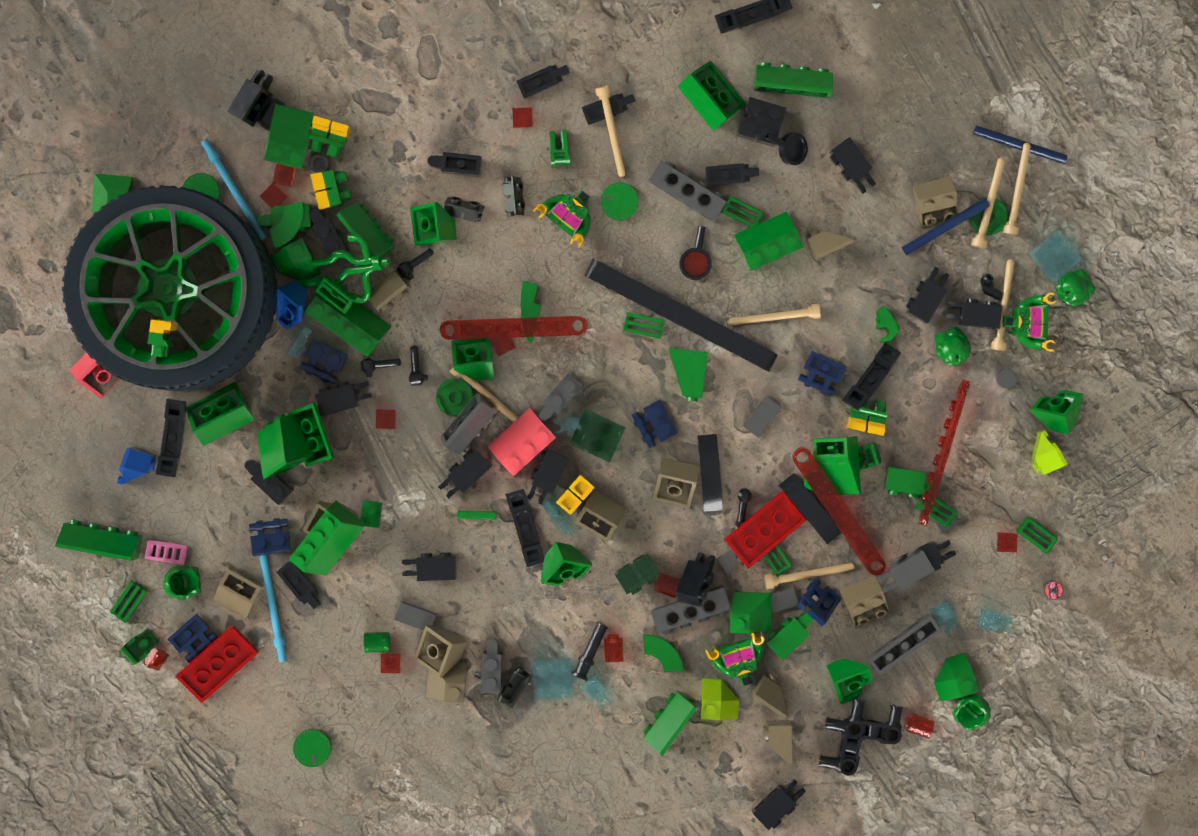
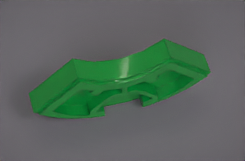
[269,202,304,249]
[643,634,683,672]

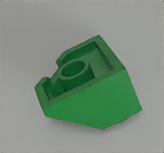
[270,238,322,280]
[1031,390,1083,434]
[541,542,593,586]
[934,652,979,701]
[826,659,873,704]

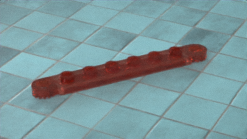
[439,316,588,340]
[918,379,970,526]
[792,447,886,576]

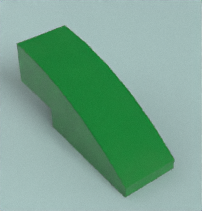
[520,281,542,343]

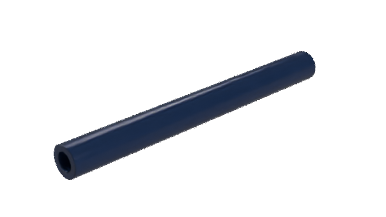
[973,125,1068,164]
[901,198,990,255]

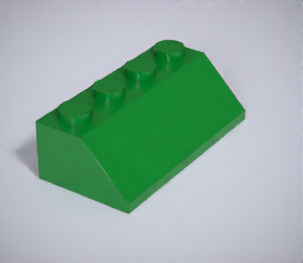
[753,62,833,98]
[305,288,392,357]
[288,500,366,576]
[55,519,143,561]

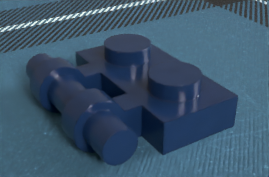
[299,339,348,384]
[798,351,847,396]
[632,400,678,449]
[249,518,291,557]
[798,579,842,626]
[167,613,218,662]

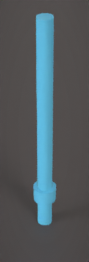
[201,139,268,241]
[259,555,287,662]

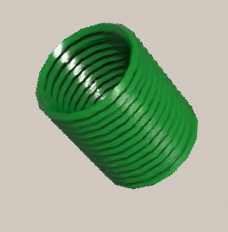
[360,501,383,528]
[363,632,390,653]

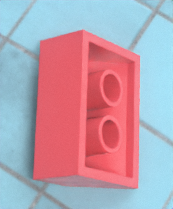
[70,352,120,398]
[487,408,556,476]

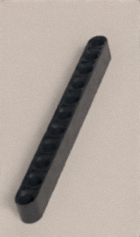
[584,259,778,372]

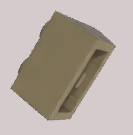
[913,177,958,229]
[369,270,411,313]
[575,489,627,542]
[213,567,265,619]
[839,575,890,629]

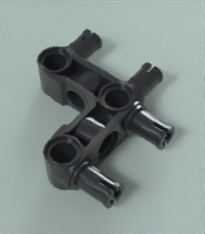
[818,698,903,776]

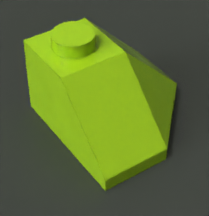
[1031,430,1068,475]
[700,678,739,720]

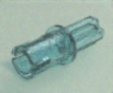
[542,498,571,535]

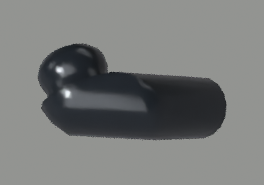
[980,274,1003,301]

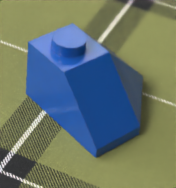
[276,282,308,329]
[117,447,157,485]

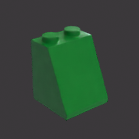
[257,414,313,479]

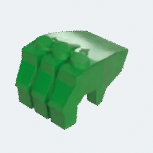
[875,306,900,343]
[858,443,882,469]
[120,629,159,665]

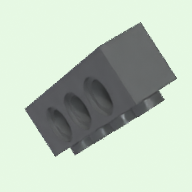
[649,160,727,222]
[651,586,731,635]
[866,614,942,676]

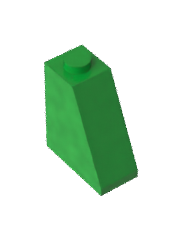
[669,348,708,402]

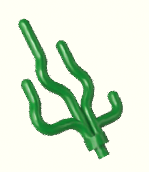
[297,234,391,303]

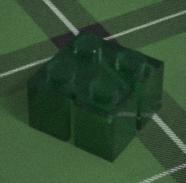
[569,409,626,462]
[615,552,660,595]

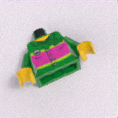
[533,190,591,248]
[1002,292,1057,352]
[705,632,764,686]

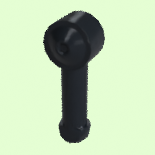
[397,248,434,280]
[409,345,428,386]
[360,358,401,378]
[736,488,752,527]

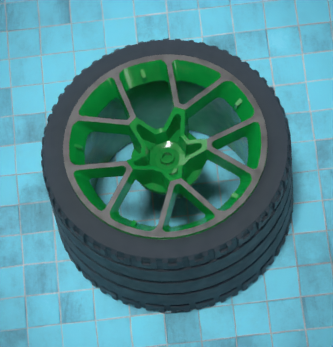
[62,185,277,391]

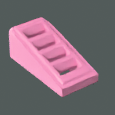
[145,539,188,565]

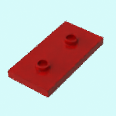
[724,490,807,569]
[175,624,259,703]

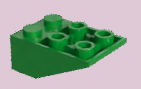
[813,436,861,495]

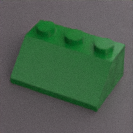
[677,60,746,131]
[336,202,395,256]
[734,211,804,271]
[186,382,254,446]
[288,402,334,467]
[643,690,697,755]

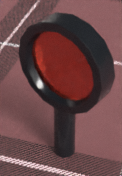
[679,226,712,280]

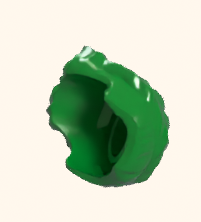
[1056,269,1095,306]
[934,327,971,366]
[162,565,201,600]
[952,695,991,731]

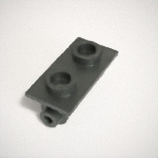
[503,176,525,217]
[444,196,485,222]
[497,667,532,708]

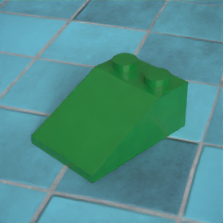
[262,104,313,169]

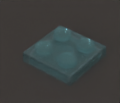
[1027,229,1082,284]
[532,658,573,700]

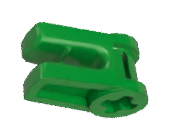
[549,130,571,168]

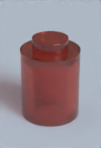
[654,573,680,598]
[604,634,624,662]
[904,713,935,739]

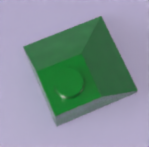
[91,174,133,212]
[410,202,457,246]
[451,336,495,381]
[730,591,772,634]

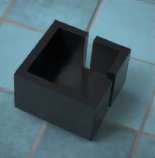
[738,97,786,147]

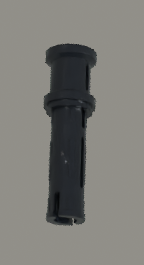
[571,622,608,681]

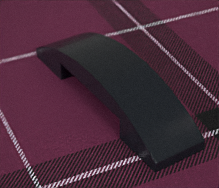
[714,0,793,34]
[842,343,901,411]
[156,398,186,477]
[697,434,723,512]
[779,473,842,544]
[505,489,545,567]

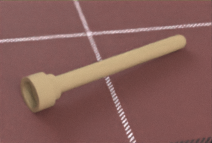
[595,85,626,177]
[1003,143,1031,235]
[971,158,1005,249]
[991,259,1014,351]
[728,303,821,326]
[449,368,519,423]
[764,563,855,590]

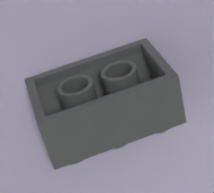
[440,393,496,455]

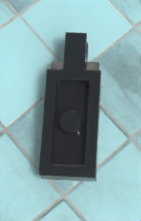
[516,65,570,99]
[582,93,636,125]
[705,163,759,186]
[277,561,321,609]

